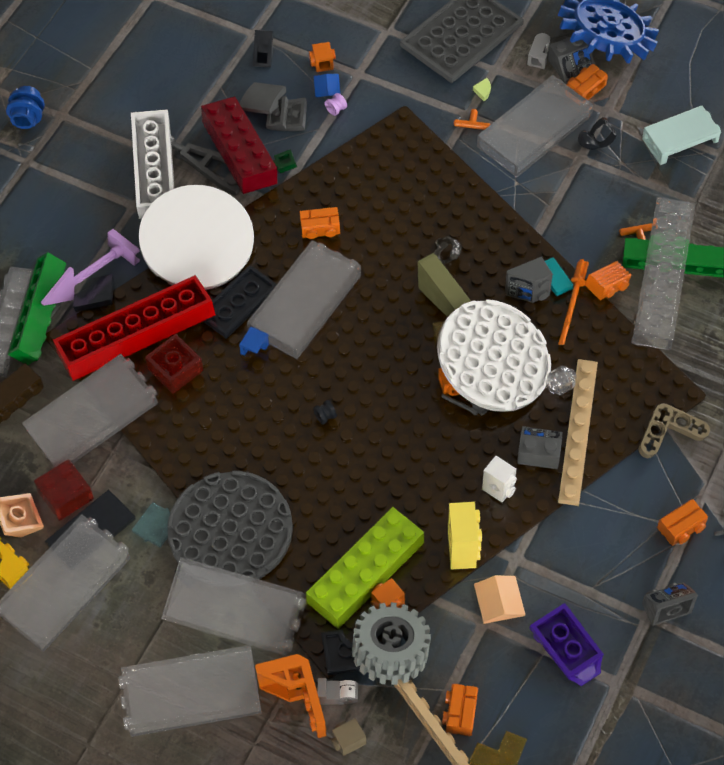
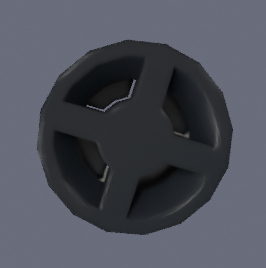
[313,400,337,425]

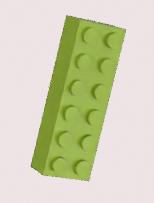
[306,507,424,629]

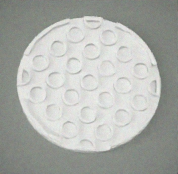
[139,185,254,290]
[437,300,551,412]

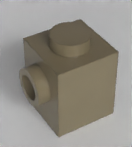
[331,718,366,756]

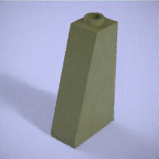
[418,253,471,317]

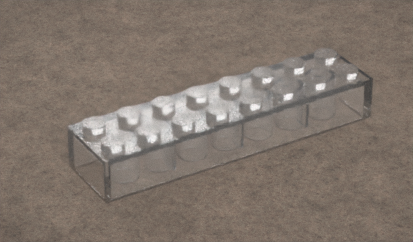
[631,197,696,350]

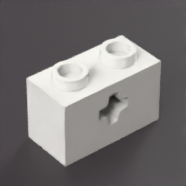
[482,456,517,502]

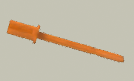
[558,259,589,345]

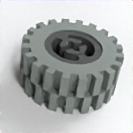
[352,602,431,685]

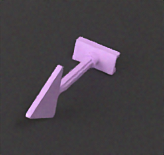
[41,229,140,306]

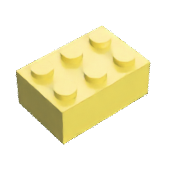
[448,502,482,569]

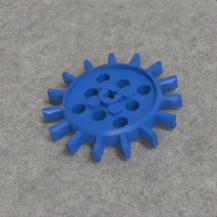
[558,0,659,63]

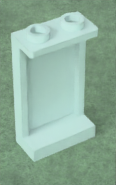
[642,106,721,165]

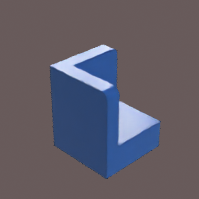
[314,74,340,97]
[239,327,269,356]

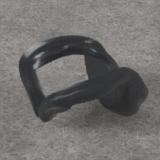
[578,117,617,150]

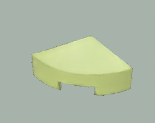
[473,78,491,101]

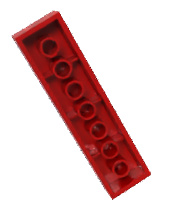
[53,275,215,381]

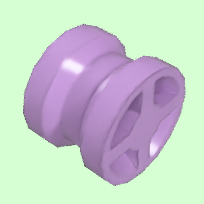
[325,93,347,116]

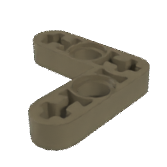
[638,403,710,458]

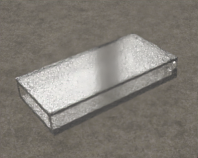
[477,75,593,178]
[247,240,361,359]
[22,354,158,474]
[0,514,131,652]
[161,557,307,656]
[118,645,262,737]

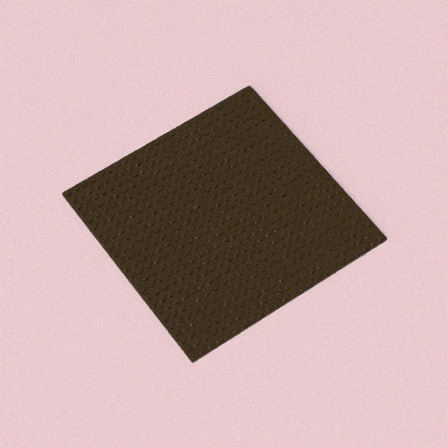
[46,106,706,679]

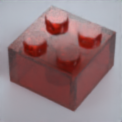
[145,334,204,394]
[34,459,94,521]

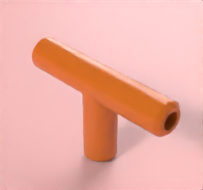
[454,109,491,130]
[619,223,657,240]

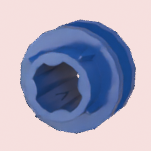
[6,86,45,129]

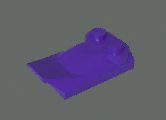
[529,603,604,686]

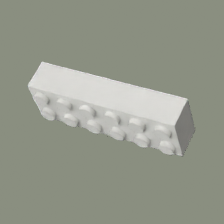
[131,110,174,219]

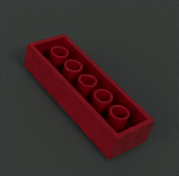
[201,96,277,194]

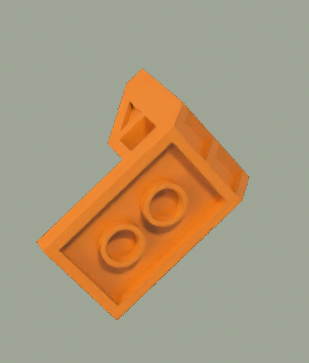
[255,654,326,738]

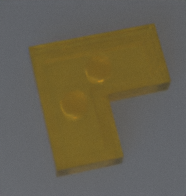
[469,731,527,765]

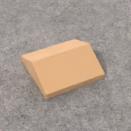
[0,493,44,538]
[474,575,525,624]

